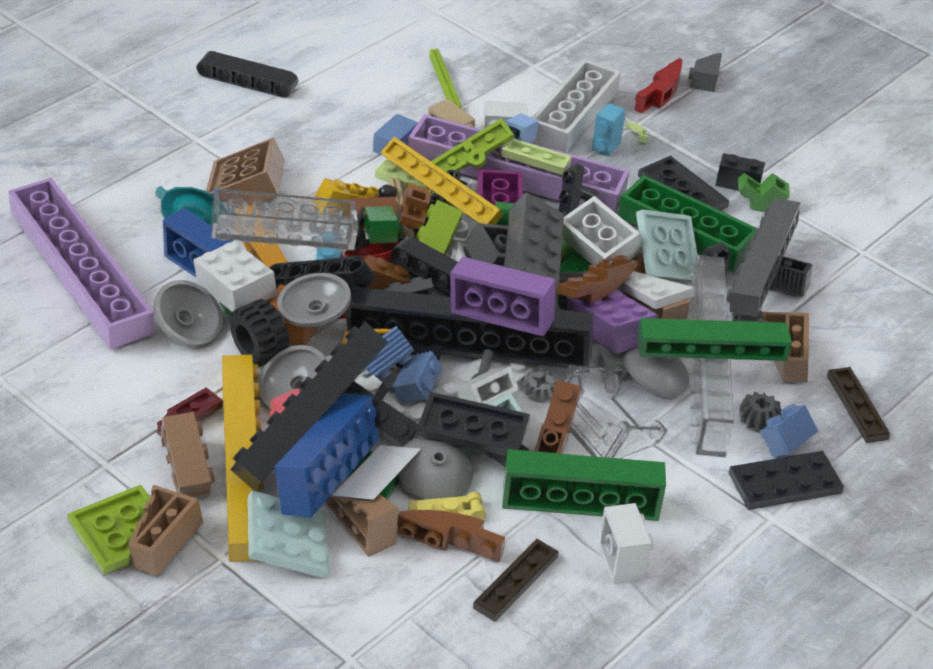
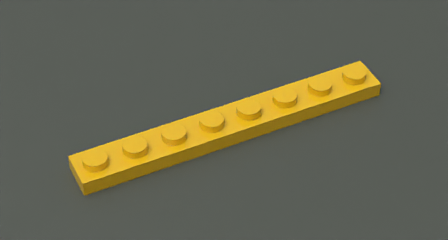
[380,137,504,225]

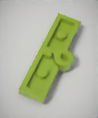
[431,118,514,175]

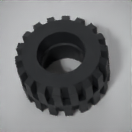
[229,299,289,367]

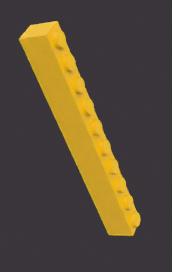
[222,355,265,562]

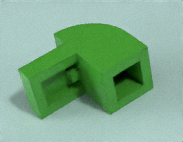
[738,173,790,212]

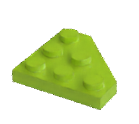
[67,484,150,575]

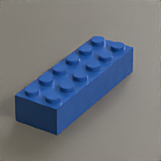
[275,393,379,518]

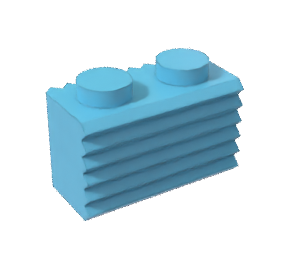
[592,103,626,156]

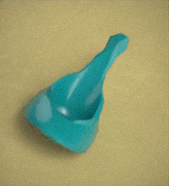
[155,186,226,229]

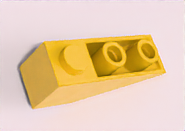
[312,178,379,216]

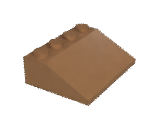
[206,137,285,203]

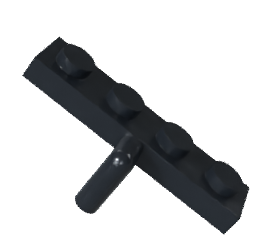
[344,381,418,446]

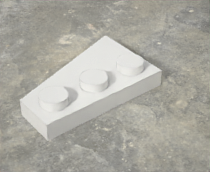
[618,271,695,309]

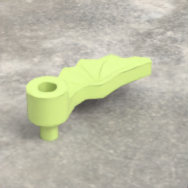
[626,122,648,143]

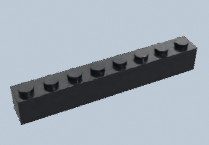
[230,322,388,491]

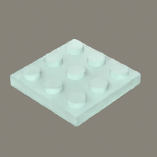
[636,209,702,284]
[247,490,329,578]

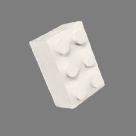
[562,196,642,265]
[194,241,277,312]

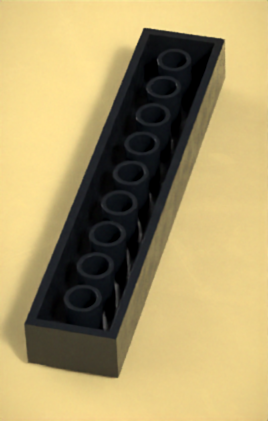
[346,287,594,371]

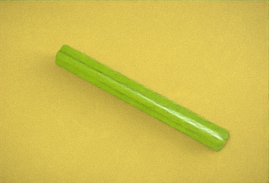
[429,48,462,108]

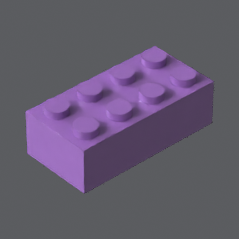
[450,257,555,336]
[566,290,657,354]

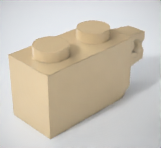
[428,99,476,128]

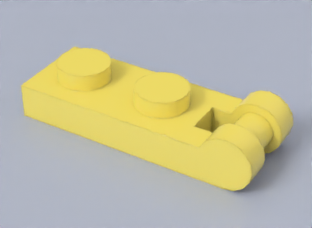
[408,492,486,520]

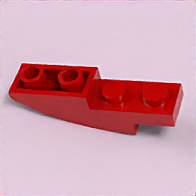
[635,58,682,113]

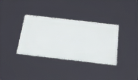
[332,445,421,500]

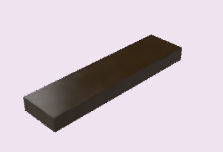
[827,367,890,443]
[473,538,559,622]

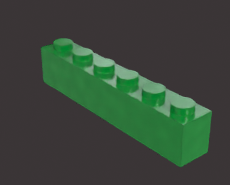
[637,318,792,361]

